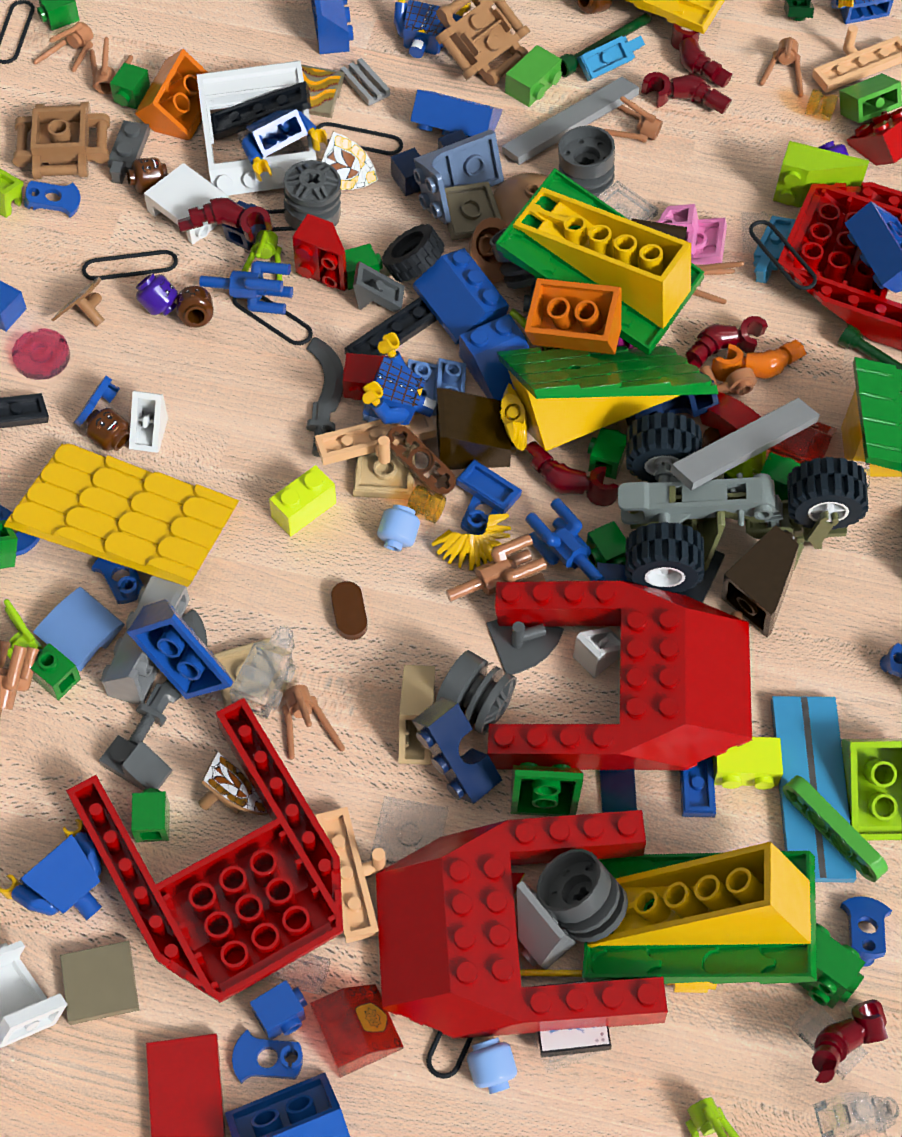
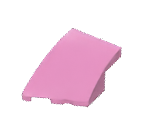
[656,204,727,265]

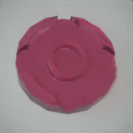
[12,328,70,380]

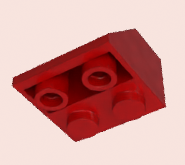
[846,108,902,166]
[292,214,347,291]

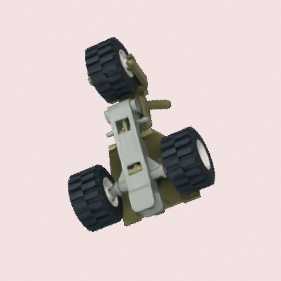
[618,412,869,593]

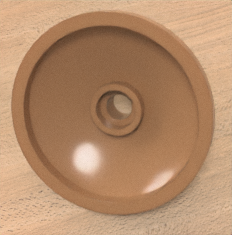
[493,173,548,226]

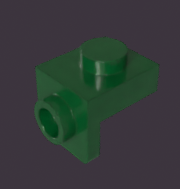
[784,0,814,21]

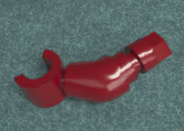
[671,23,733,88]
[641,72,732,114]
[178,197,273,243]
[685,316,768,368]
[525,441,619,506]
[812,999,888,1083]

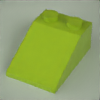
[773,141,869,207]
[842,738,902,841]

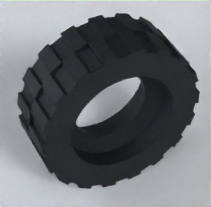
[382,224,445,282]

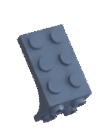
[413,129,504,224]

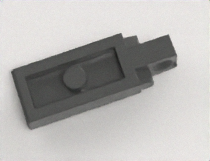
[108,120,150,184]

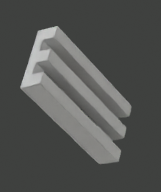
[340,58,390,106]

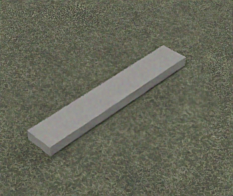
[502,77,639,165]
[670,398,820,490]

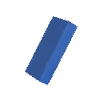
[456,459,522,514]

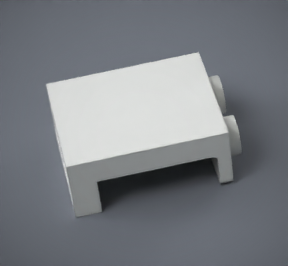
[144,163,229,244]
[0,941,67,1048]

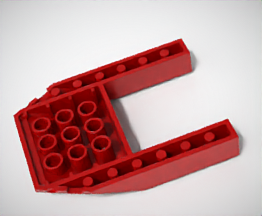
[778,182,902,351]
[487,581,752,770]
[66,698,344,1003]
[376,810,668,1039]

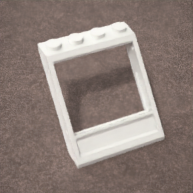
[197,60,317,196]

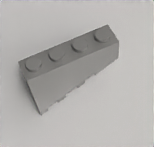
[101,576,190,705]

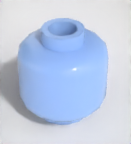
[377,505,420,552]
[467,1037,517,1094]

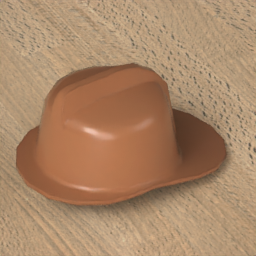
[469,217,508,284]

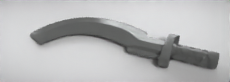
[306,337,344,457]
[128,610,207,745]

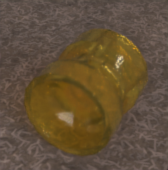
[805,89,839,121]
[407,485,446,524]

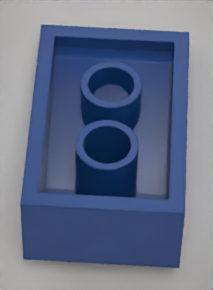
[459,314,530,401]

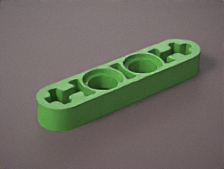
[783,775,888,882]

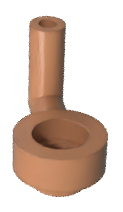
[700,365,757,395]

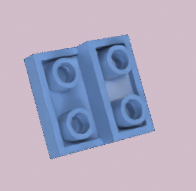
[406,358,466,416]
[33,587,125,671]

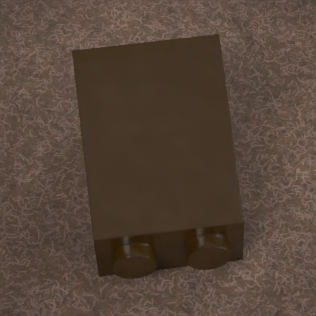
[436,388,516,470]
[722,525,799,638]

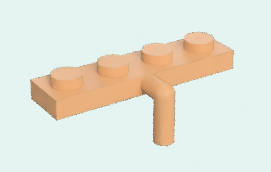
[812,25,902,93]
[315,412,436,465]
[315,807,386,943]

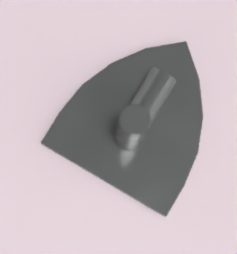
[486,620,564,675]

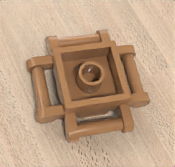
[435,0,531,86]
[12,101,110,180]

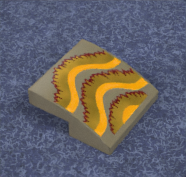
[301,64,345,118]

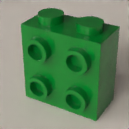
[792,923,866,1009]

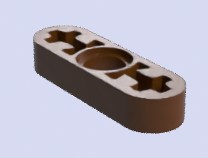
[386,426,456,496]

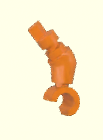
[711,339,807,382]

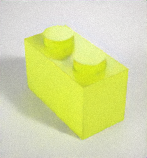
[269,465,336,537]
[713,737,783,790]

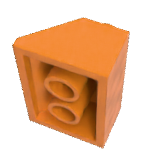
[134,49,208,140]
[524,278,622,355]

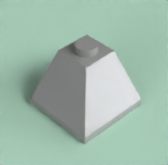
[517,881,577,969]

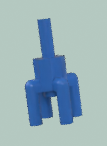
[199,261,293,315]
[525,498,605,581]

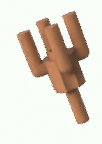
[446,533,547,602]
[0,640,40,717]

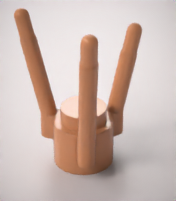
[33,21,94,72]
[89,37,133,95]
[760,37,803,97]
[603,96,663,143]
[693,261,744,304]
[282,685,345,760]

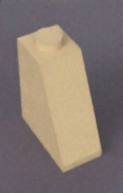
[398,665,436,765]

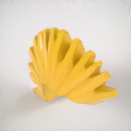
[500,383,527,451]
[431,514,511,571]

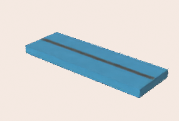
[771,696,857,883]

